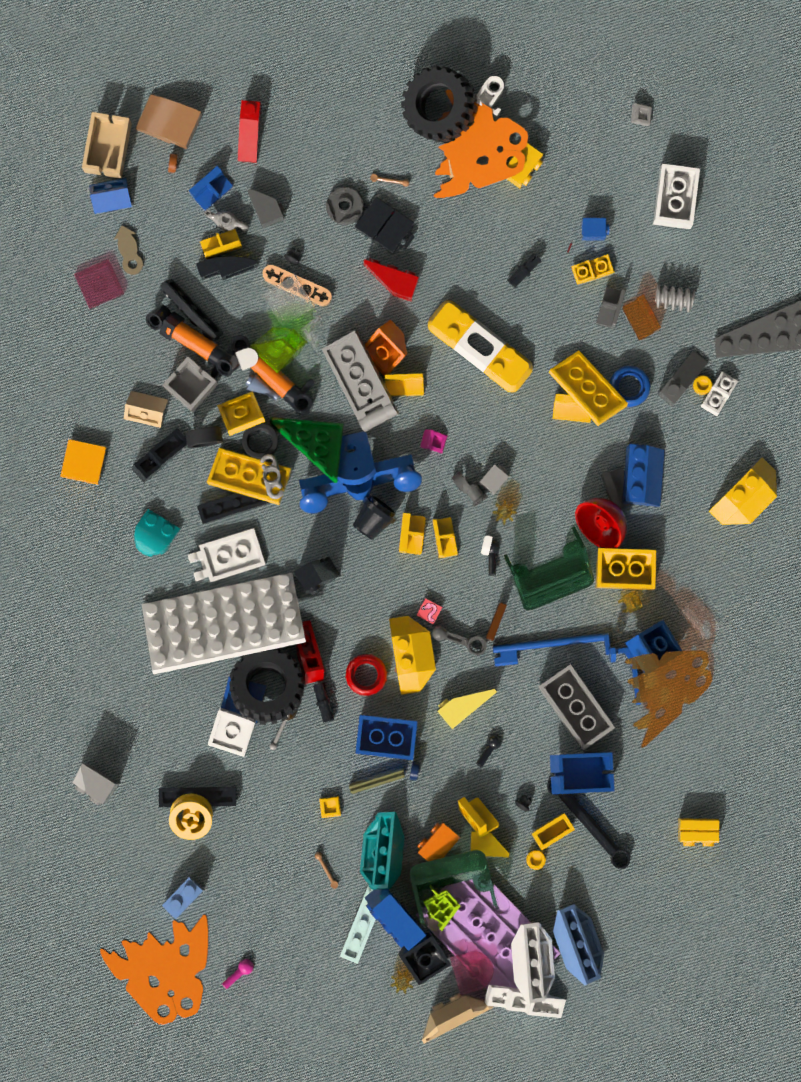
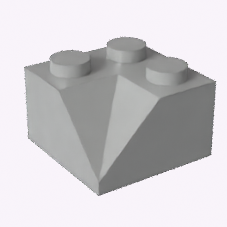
[72,763,119,805]

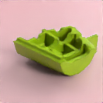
[423,885,460,931]

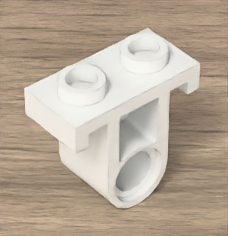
[476,76,504,120]

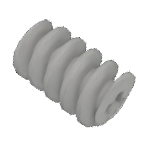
[654,284,695,312]

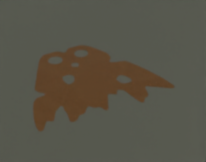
[625,650,712,748]

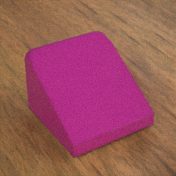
[420,429,448,454]

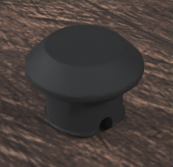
[284,248,301,265]
[515,795,532,812]

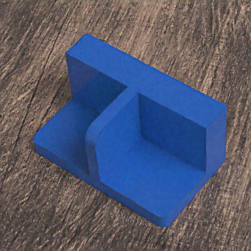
[189,166,233,211]

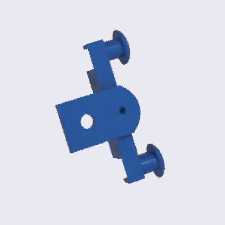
[299,431,422,514]

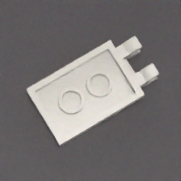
[188,528,266,583]

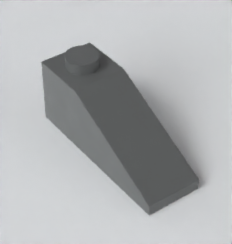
[658,351,708,407]

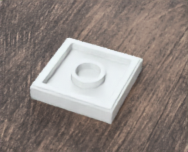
[208,708,255,757]

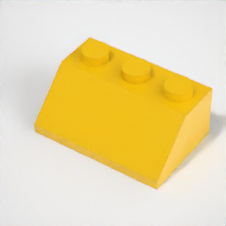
[595,548,656,590]

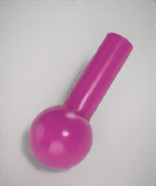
[222,959,254,989]

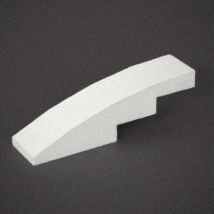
[484,984,566,1018]

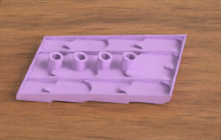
[416,861,561,989]

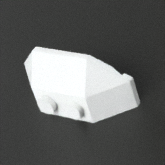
[511,922,555,1004]

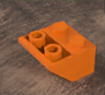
[417,822,460,867]

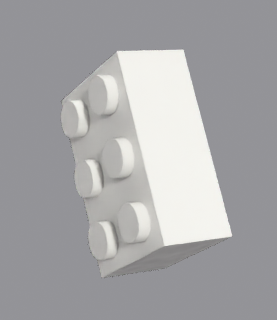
[653,164,700,229]

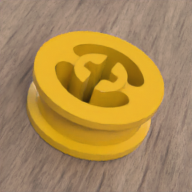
[169,794,213,840]

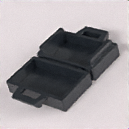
[354,197,415,254]

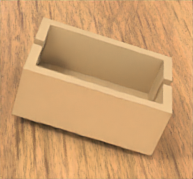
[82,112,132,179]

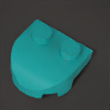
[133,509,180,557]

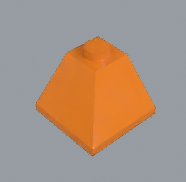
[365,320,407,377]

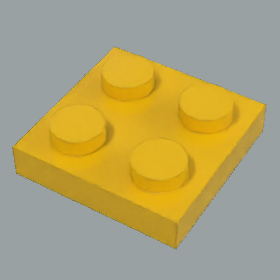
[217,391,265,436]

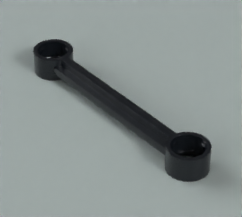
[547,776,631,869]

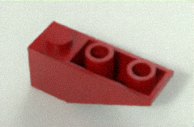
[364,258,419,302]

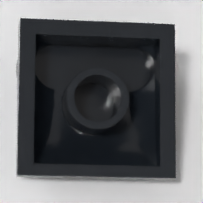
[398,933,452,985]

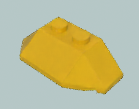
[709,457,777,525]
[389,616,436,695]

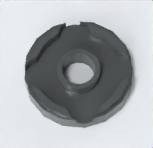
[326,187,364,225]

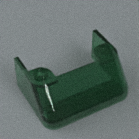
[503,526,594,610]
[410,850,500,927]

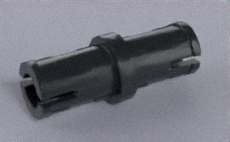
[507,253,542,289]
[313,682,334,723]

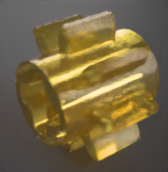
[492,500,517,525]
[390,970,414,994]

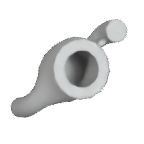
[204,210,248,232]

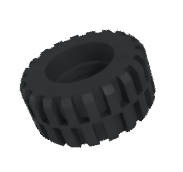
[401,66,477,142]
[229,648,304,725]

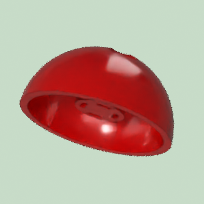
[575,498,627,549]

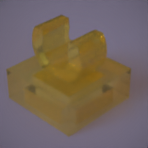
[618,590,643,613]

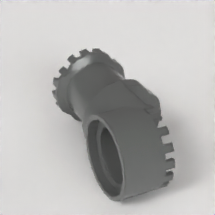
[451,472,488,507]

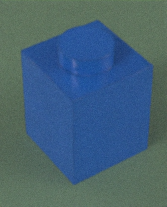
[582,218,609,241]

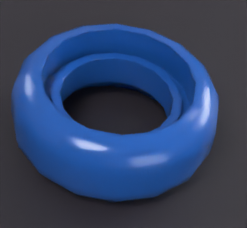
[609,365,651,408]

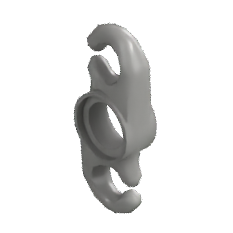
[260,454,284,499]

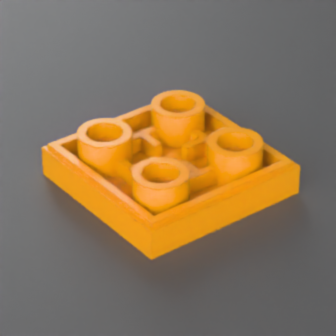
[60,439,107,485]

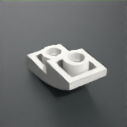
[701,372,738,416]

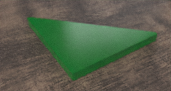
[270,417,344,483]

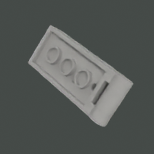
[322,331,399,432]

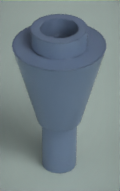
[245,374,279,401]

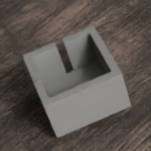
[162,356,218,413]

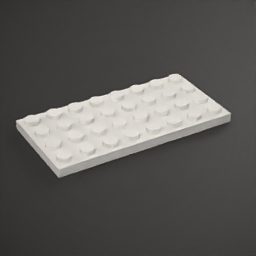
[142,573,306,674]

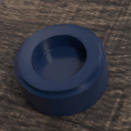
[409,761,420,781]

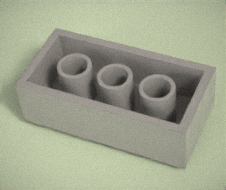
[538,664,615,750]

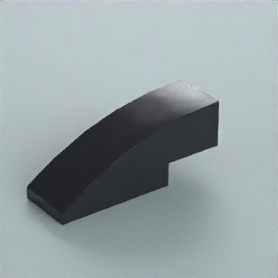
[196,257,258,281]
[132,428,187,483]

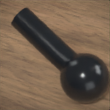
[488,540,500,576]
[476,734,502,768]

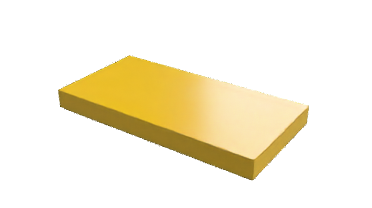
[549,350,628,426]
[207,448,292,505]

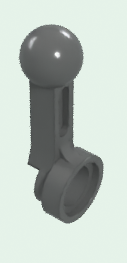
[432,625,487,655]

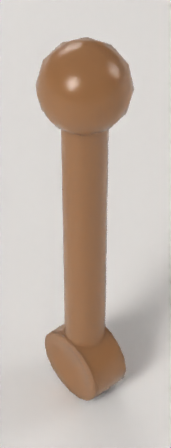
[370,174,410,187]
[315,852,338,889]

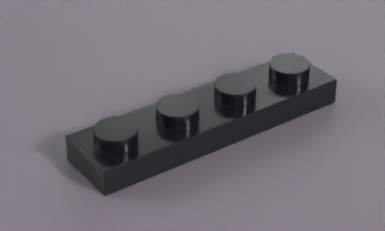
[160,279,223,341]
[197,493,270,525]
[159,787,237,808]

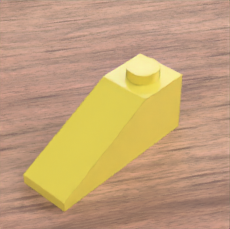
[437,689,497,729]

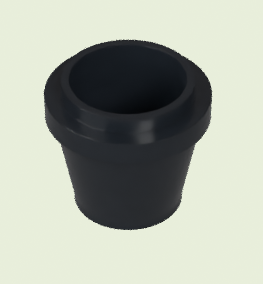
[353,495,397,540]

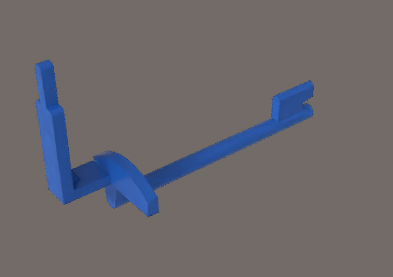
[493,633,641,705]

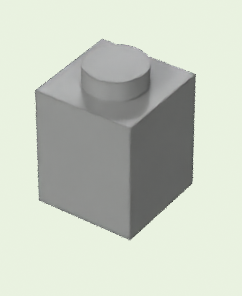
[479,464,509,496]

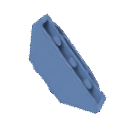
[553,904,604,985]

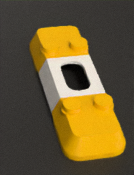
[428,300,533,392]

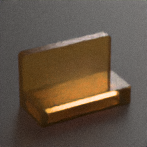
[622,294,661,340]

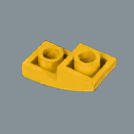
[571,254,615,285]

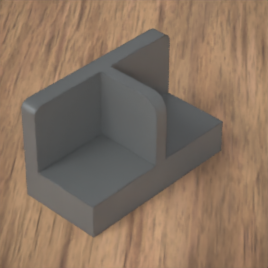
[596,287,626,329]

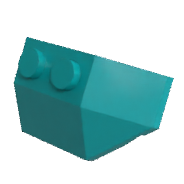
[360,812,405,890]

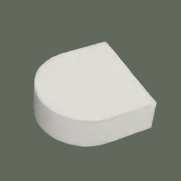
[236,348,258,370]
[481,536,493,556]

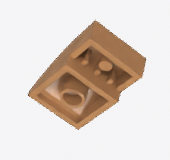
[135,94,202,149]

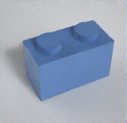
[162,876,205,919]

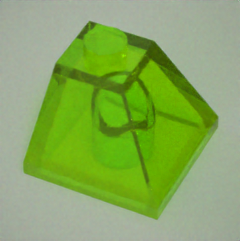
[250,327,308,373]

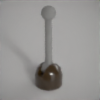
[270,710,298,750]

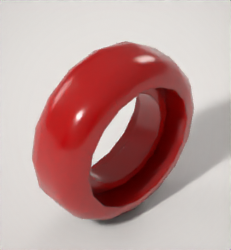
[345,654,387,696]

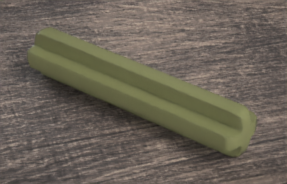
[349,768,405,794]

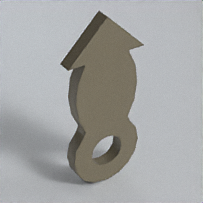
[114,226,143,275]

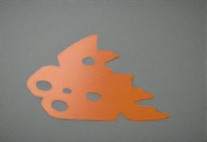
[434,89,528,198]
[100,915,208,1025]

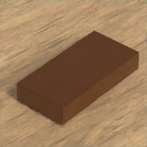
[486,603,507,642]

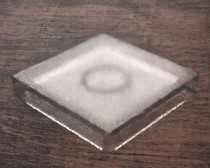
[262,274,315,327]

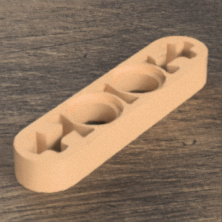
[263,265,332,306]

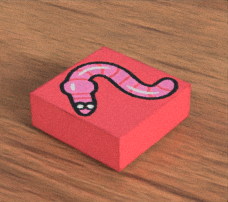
[416,598,442,624]

